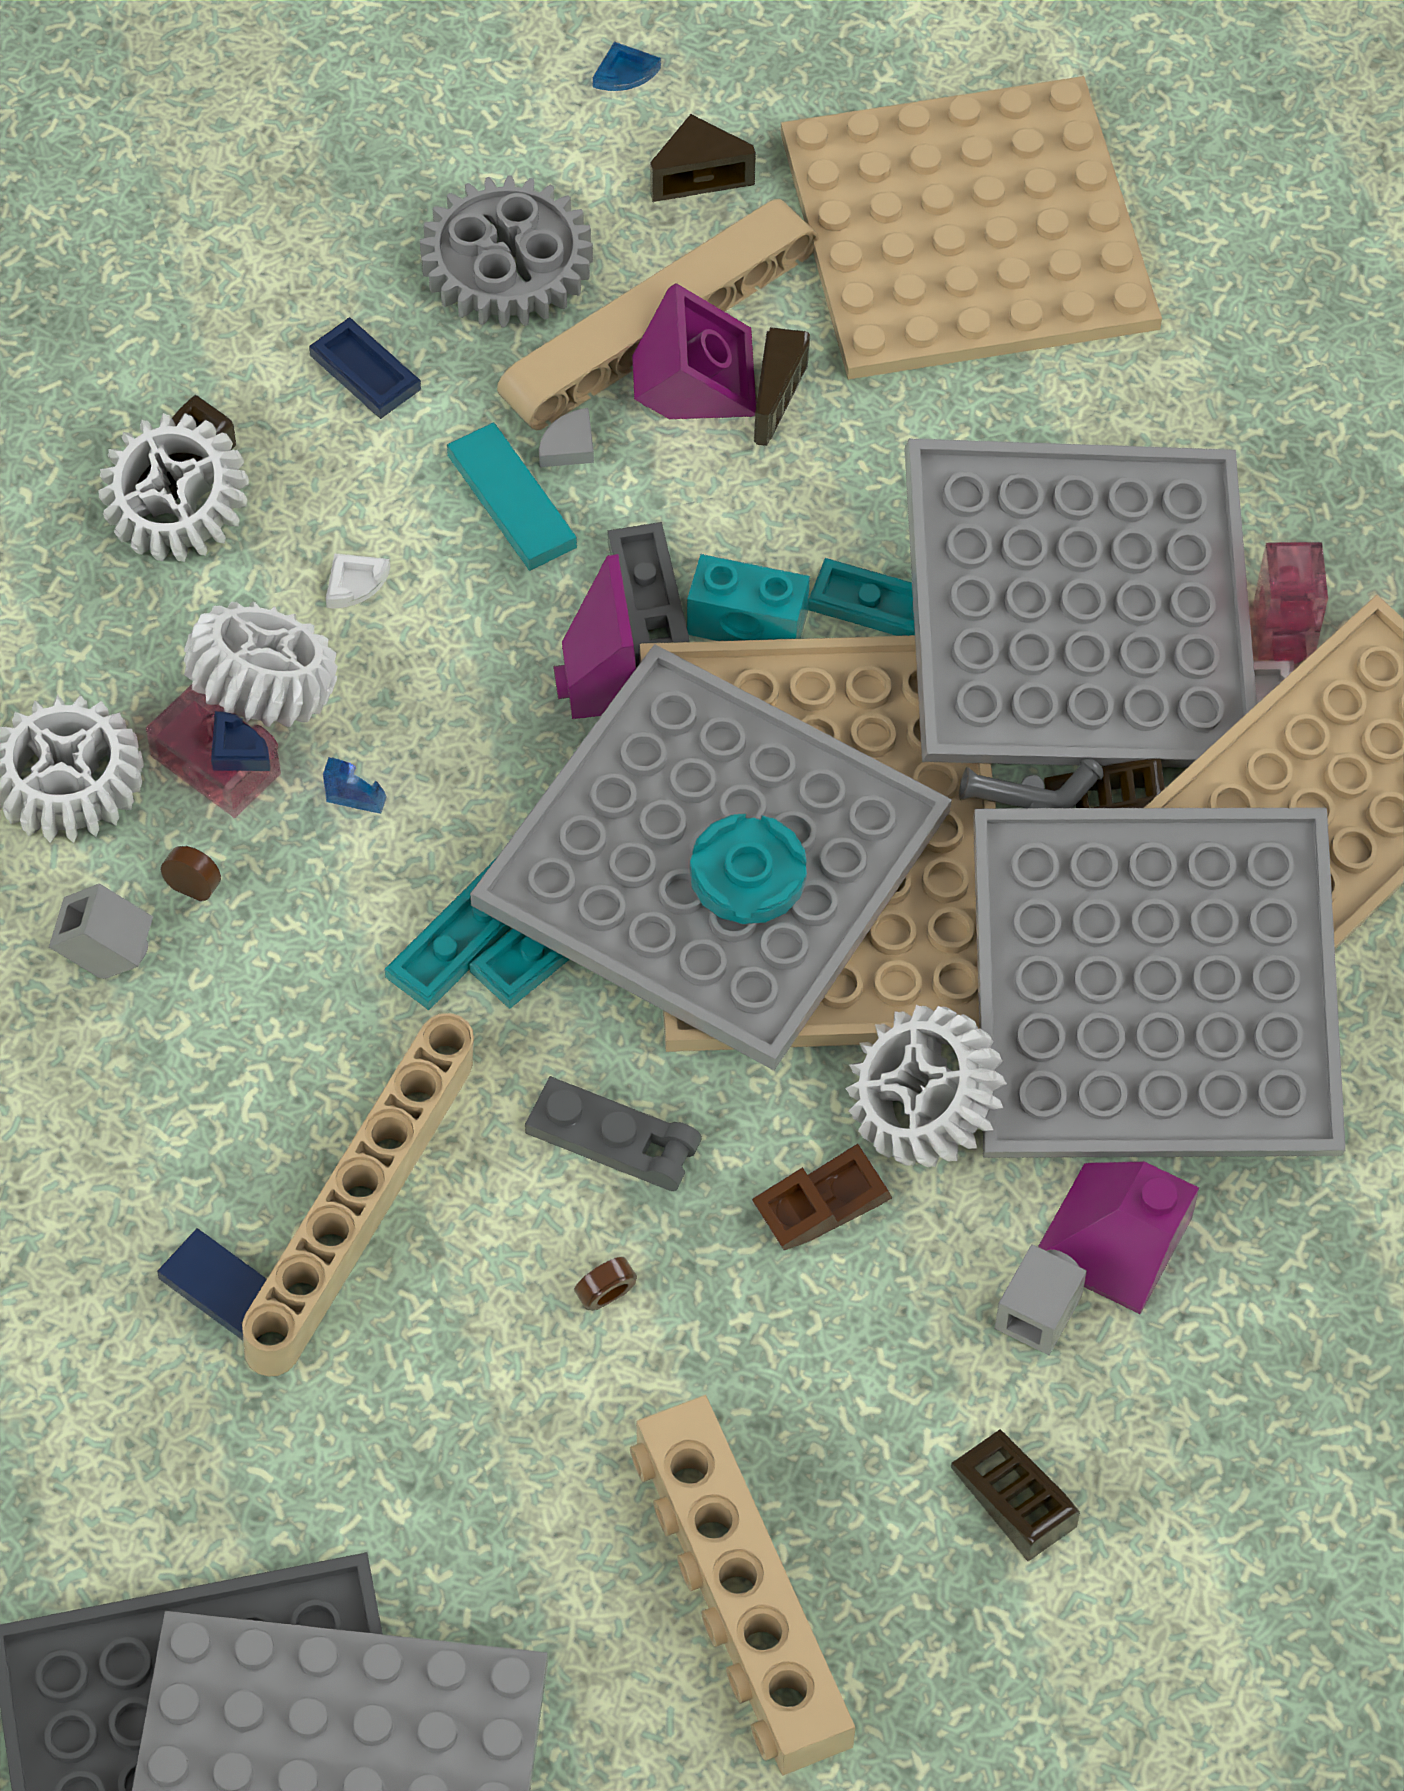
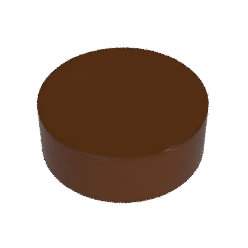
[160,846,221,901]
[574,1257,637,1311]

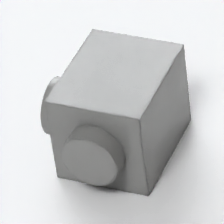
[49,883,153,979]
[995,1244,1087,1356]

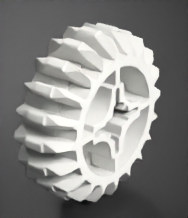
[98,413,249,562]
[184,602,338,727]
[0,694,144,843]
[845,1005,1007,1167]

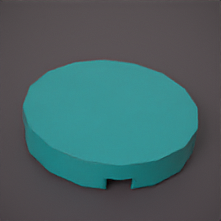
[690,814,807,924]

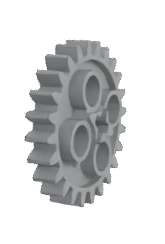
[420,175,593,327]

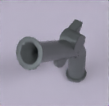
[959,758,1103,808]

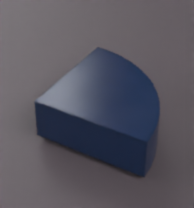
[211,711,271,771]

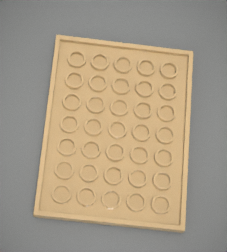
[639,635,996,1052]

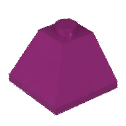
[632,283,756,419]
[553,554,636,719]
[1038,1161,1199,1314]

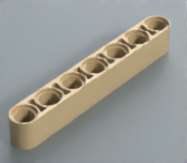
[497,199,819,431]
[242,1013,474,1377]

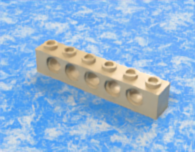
[630,1395,855,1776]

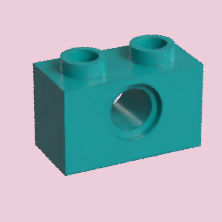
[687,554,810,641]

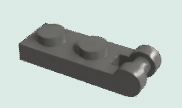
[607,522,690,668]
[525,1076,702,1191]

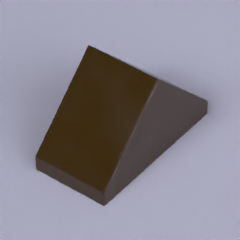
[650,114,756,202]

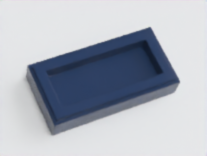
[309,317,421,419]
[157,1228,267,1341]

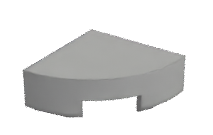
[539,408,594,467]

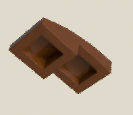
[752,1143,892,1250]

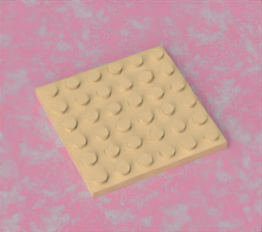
[781,76,1162,380]

